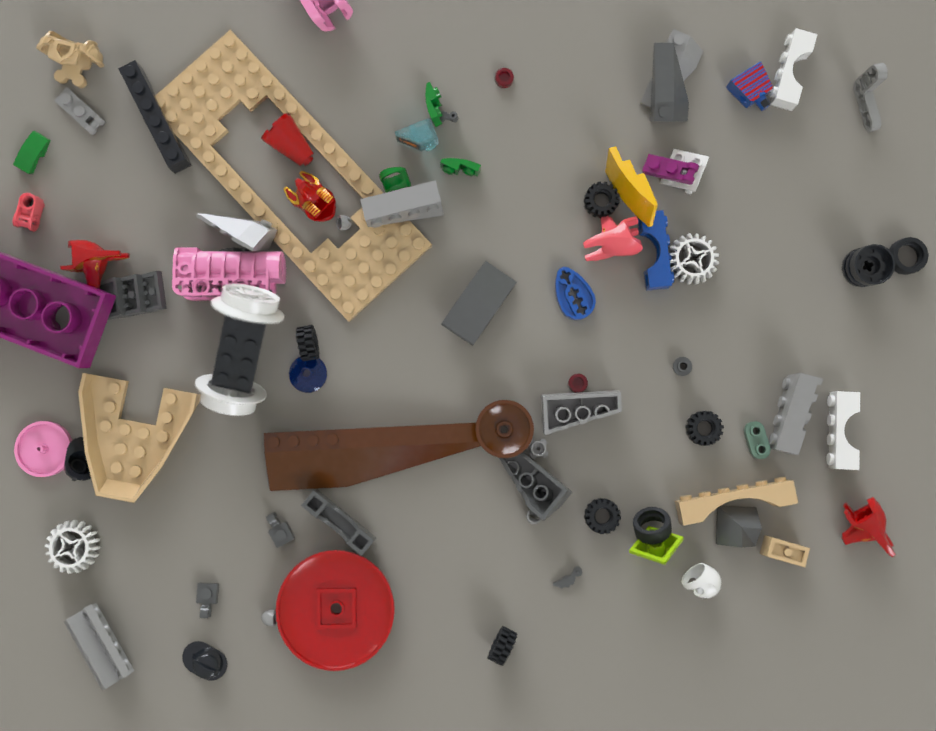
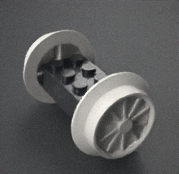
[195,284,285,416]

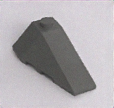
[650,43,689,122]
[499,452,573,521]

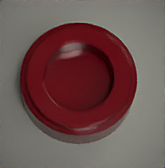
[495,68,514,88]
[568,374,588,393]

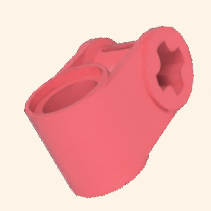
[12,193,44,232]

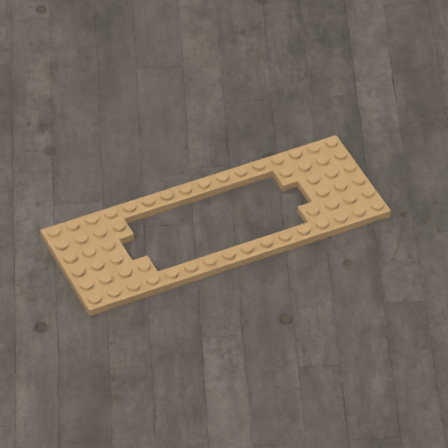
[155,30,432,322]

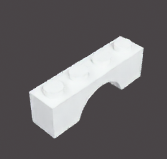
[770,28,817,111]
[826,391,860,470]

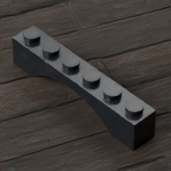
[118,60,192,174]

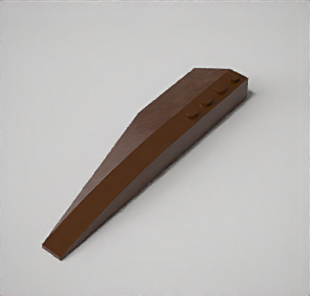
[264,423,481,491]

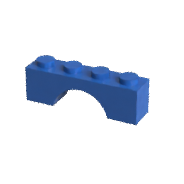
[637,210,675,291]

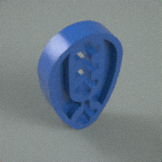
[555,267,596,320]

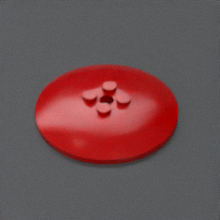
[276,550,395,671]

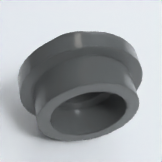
[673,357,692,376]

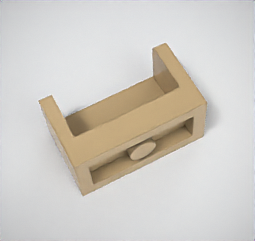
[760,535,810,567]

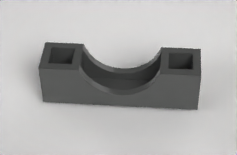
[301,489,376,556]

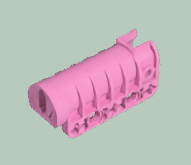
[172,247,286,301]

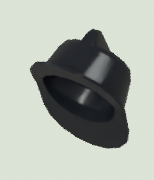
[64,437,91,481]
[182,641,228,681]

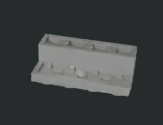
[64,603,134,690]

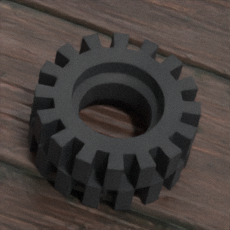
[584,181,620,218]
[296,325,320,361]
[685,411,724,446]
[584,498,621,534]
[487,626,517,666]

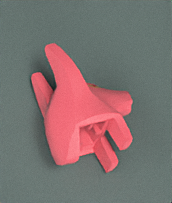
[583,216,643,261]

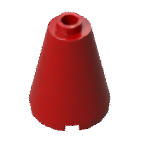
[261,113,314,166]

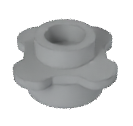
[529,439,548,459]

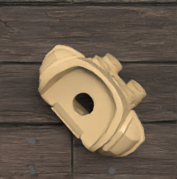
[36,31,104,88]

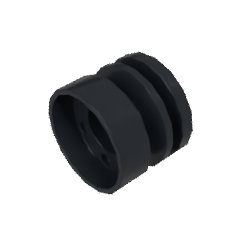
[842,244,896,287]

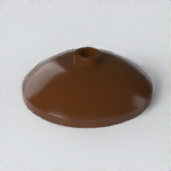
[476,400,534,458]

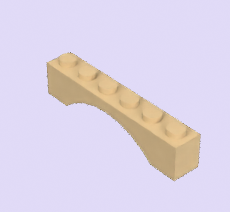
[675,477,798,525]

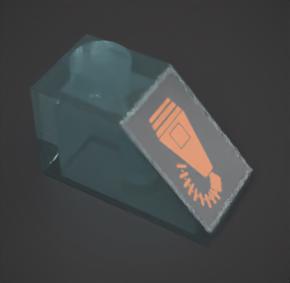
[394,118,439,151]

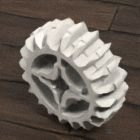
[669,233,719,285]
[44,520,101,574]

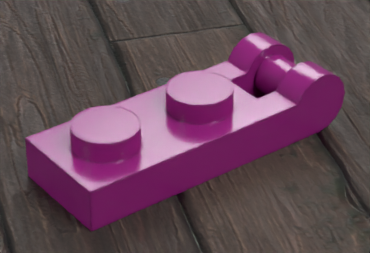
[642,154,699,185]

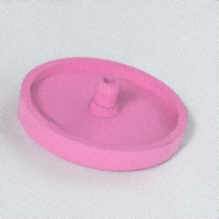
[14,421,72,477]

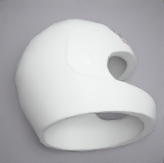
[681,563,722,599]

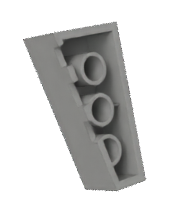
[360,180,444,228]
[769,373,823,455]
[541,390,622,435]

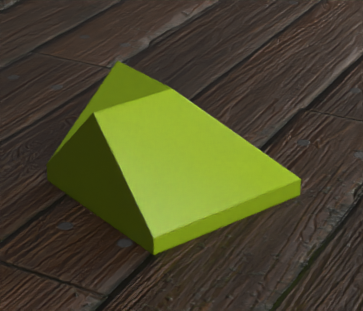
[629,526,684,565]

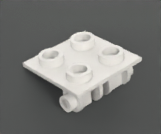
[660,149,709,194]

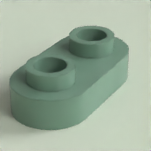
[744,421,771,459]

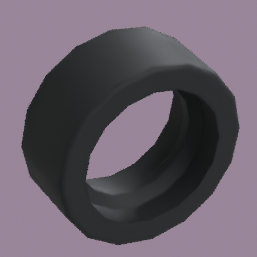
[889,237,929,275]
[633,507,672,544]

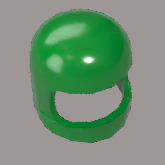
[379,167,411,193]

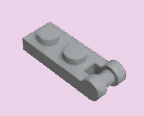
[54,87,106,135]

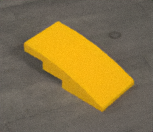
[605,146,658,227]

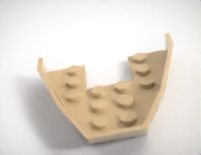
[78,373,201,503]

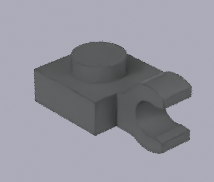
[266,512,295,548]
[196,582,219,618]

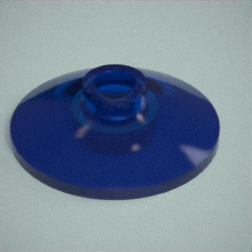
[289,356,327,393]

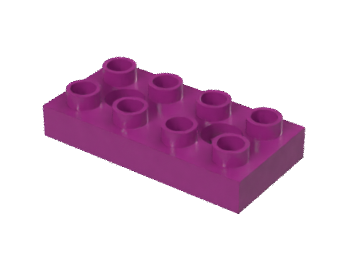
[0,252,116,368]

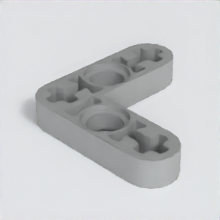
[854,63,888,132]

